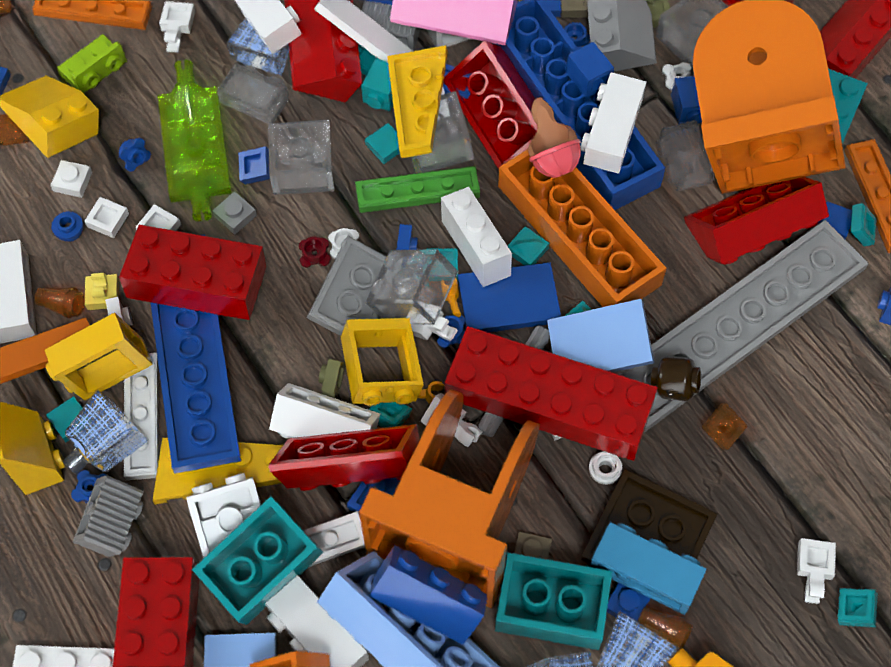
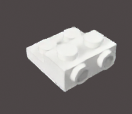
[186,473,261,558]

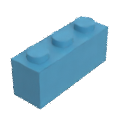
[590,522,707,615]

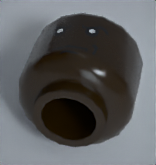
[651,357,701,401]

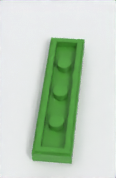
[355,166,480,213]

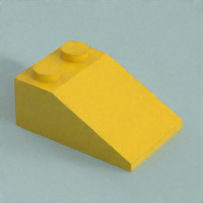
[0,75,99,158]
[0,402,66,495]

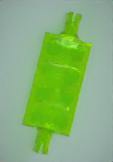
[158,59,232,222]

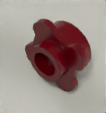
[299,236,331,268]

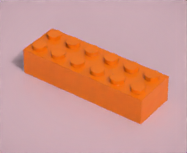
[498,149,667,307]

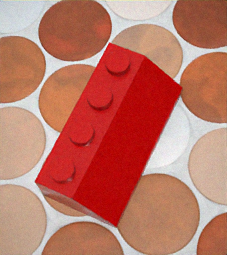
[284,0,362,103]
[820,0,891,79]
[443,41,538,169]
[684,177,829,264]
[268,424,420,491]

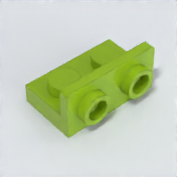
[57,34,127,93]

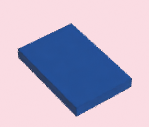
[458,262,561,333]

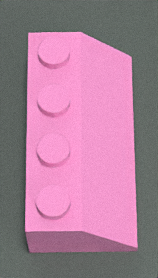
[390,0,518,46]

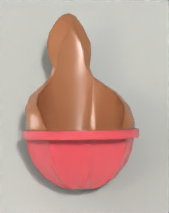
[528,97,581,178]

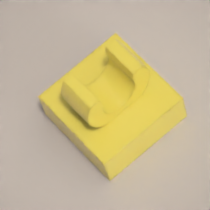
[85,273,119,310]

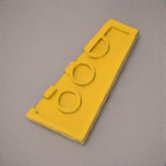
[387,45,448,158]
[152,437,283,505]

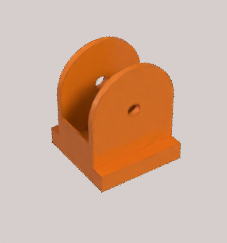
[693,0,845,194]
[359,389,540,609]

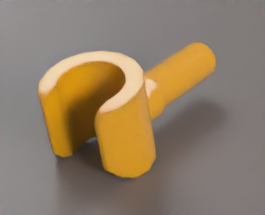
[439,277,461,318]
[418,381,444,404]

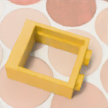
[45,312,153,401]
[340,318,424,406]

